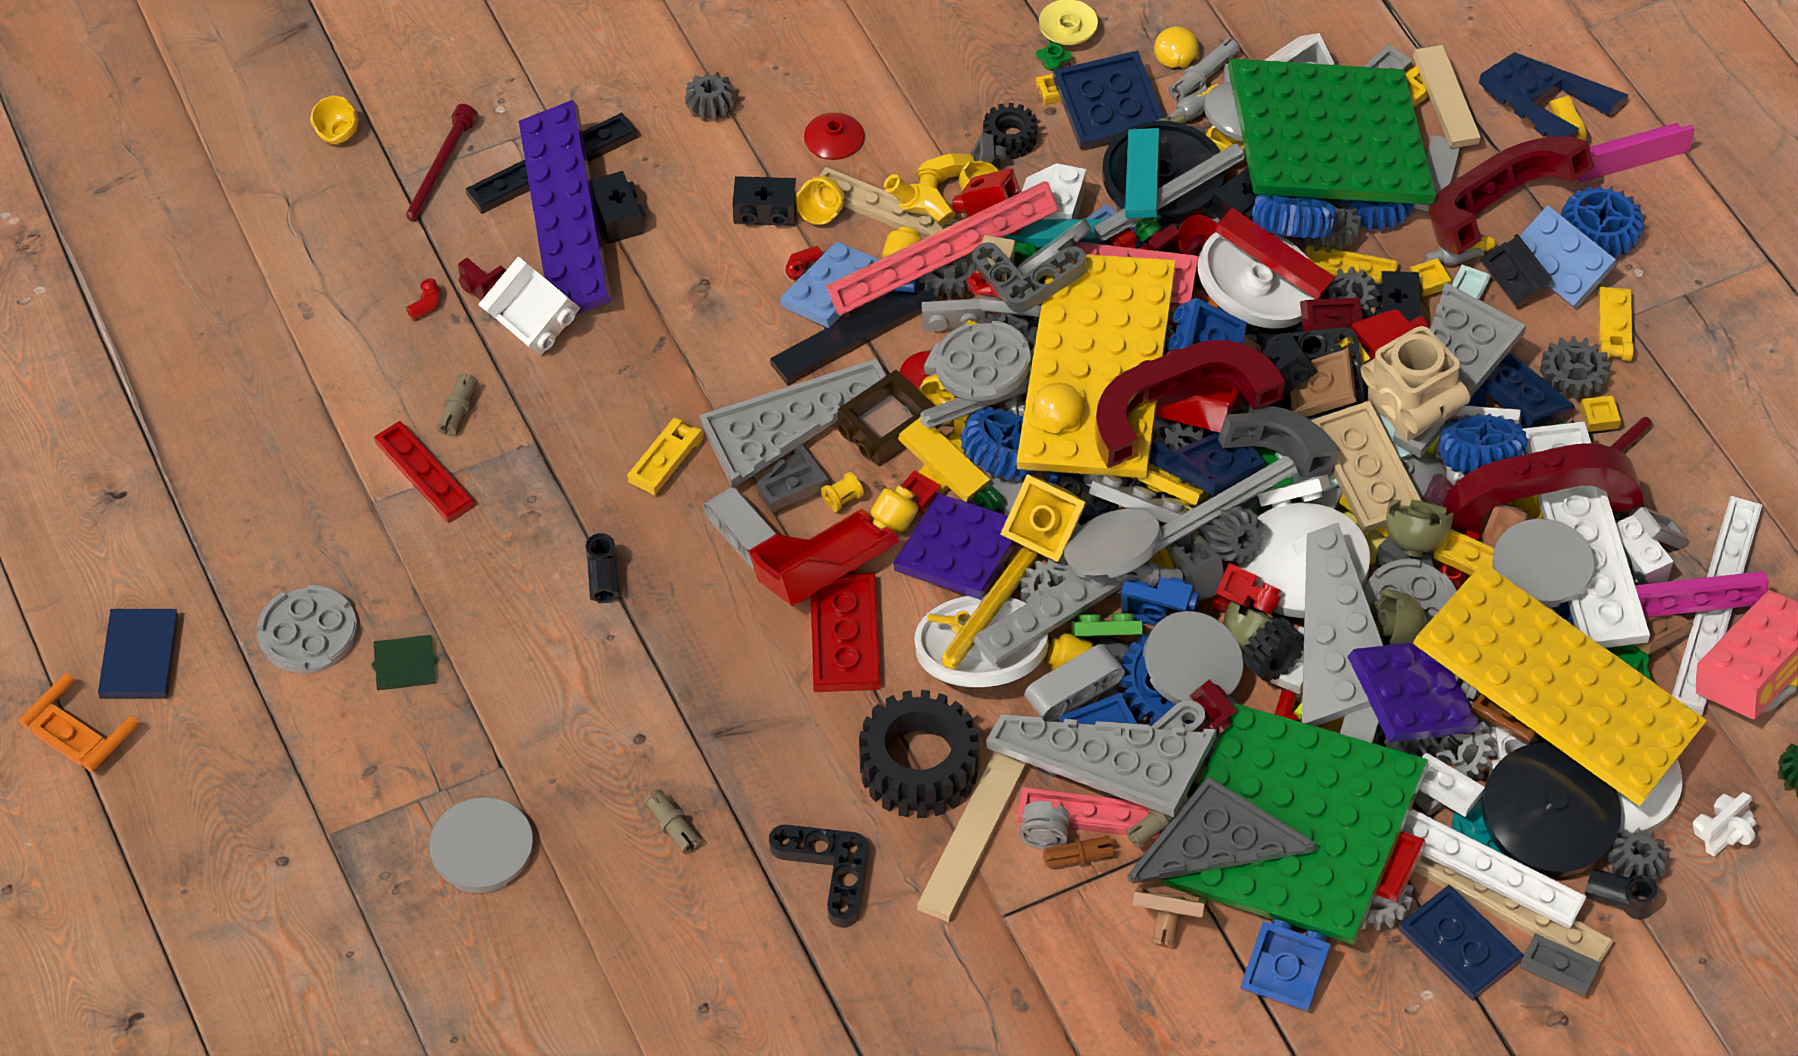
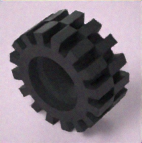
[983,103,1037,159]
[1242,617,1304,682]

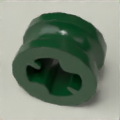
[974,485,1005,512]

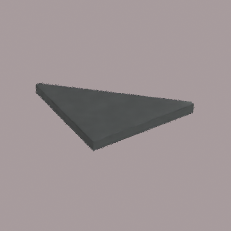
[1127,776,1316,884]

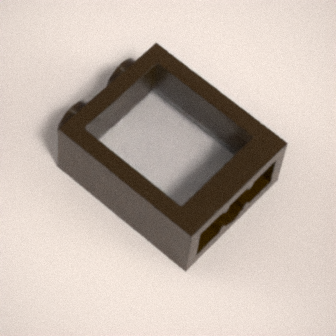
[837,370,937,467]

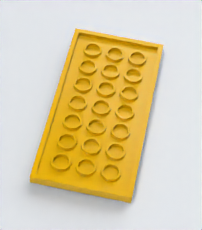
[1016,254,1176,478]
[1413,562,1707,807]

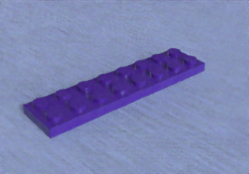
[519,100,612,314]

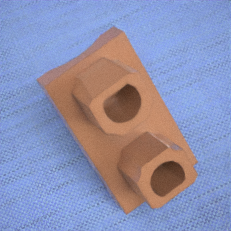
[1480,502,1527,548]

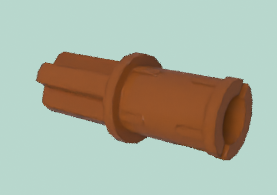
[1043,835,1113,868]

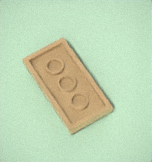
[1311,401,1421,533]

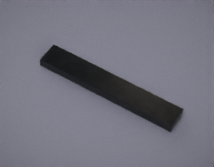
[466,112,638,214]
[770,281,943,385]

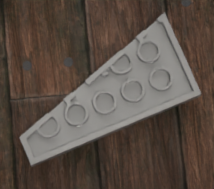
[1393,282,1526,458]
[699,358,886,488]
[1302,523,1383,726]
[986,714,1216,817]

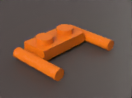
[18,673,139,772]

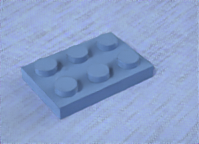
[1520,205,1618,309]
[779,241,880,328]

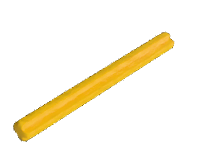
[941,546,1038,670]

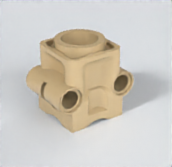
[1361,326,1470,442]

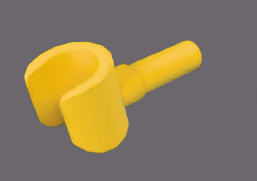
[927,610,970,635]

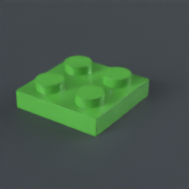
[1071,613,1142,636]

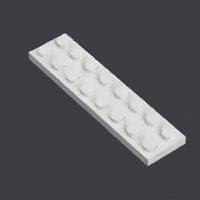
[1523,422,1650,648]

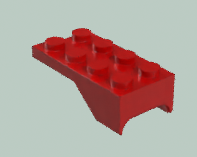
[1156,380,1244,433]
[748,509,899,606]

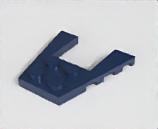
[1479,52,1628,138]
[1149,430,1265,495]

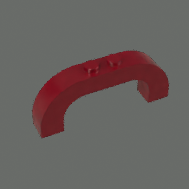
[1429,136,1595,255]
[1095,340,1285,468]
[1443,443,1644,542]

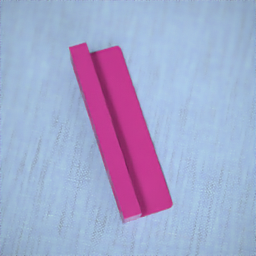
[1578,122,1695,183]
[1635,571,1769,617]

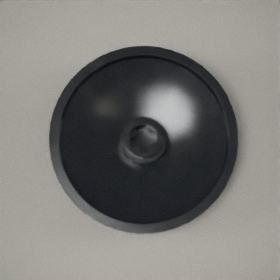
[1102,121,1225,223]
[1482,742,1621,877]

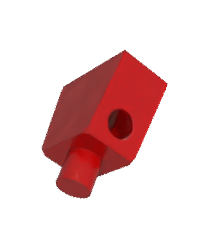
[952,168,1023,235]
[1350,309,1429,360]

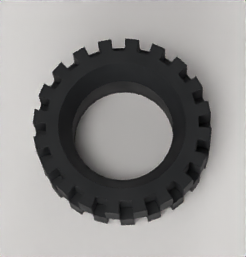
[859,690,979,818]

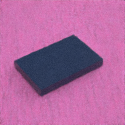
[1480,352,1575,428]
[98,609,178,699]
[1398,885,1524,1001]

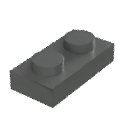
[1520,933,1601,997]

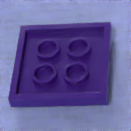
[893,493,1017,600]
[1347,642,1479,742]

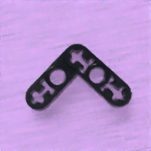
[1266,327,1365,411]
[769,825,868,928]

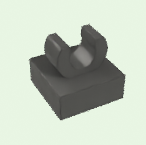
[971,133,1006,170]

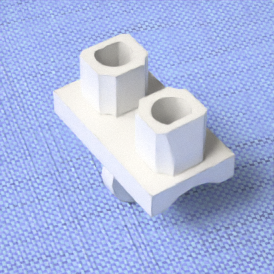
[1693,792,1756,857]

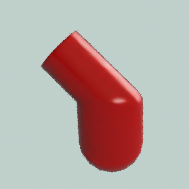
[785,245,822,280]
[967,273,1003,301]
[406,278,441,320]
[1274,690,1302,722]

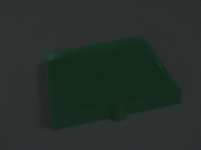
[372,635,437,691]

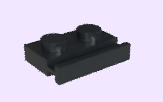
[1480,234,1554,309]

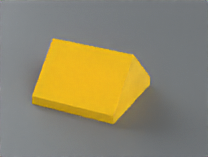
[1001,475,1086,562]

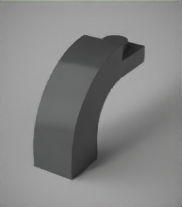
[1218,405,1339,478]

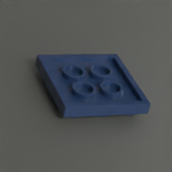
[1052,51,1164,149]

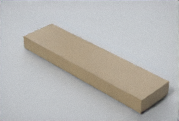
[1413,45,1481,149]

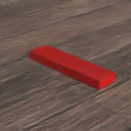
[1214,208,1335,299]
[374,421,475,523]

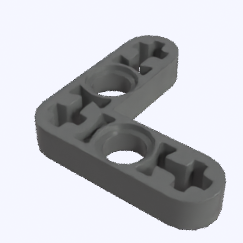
[972,242,1088,313]

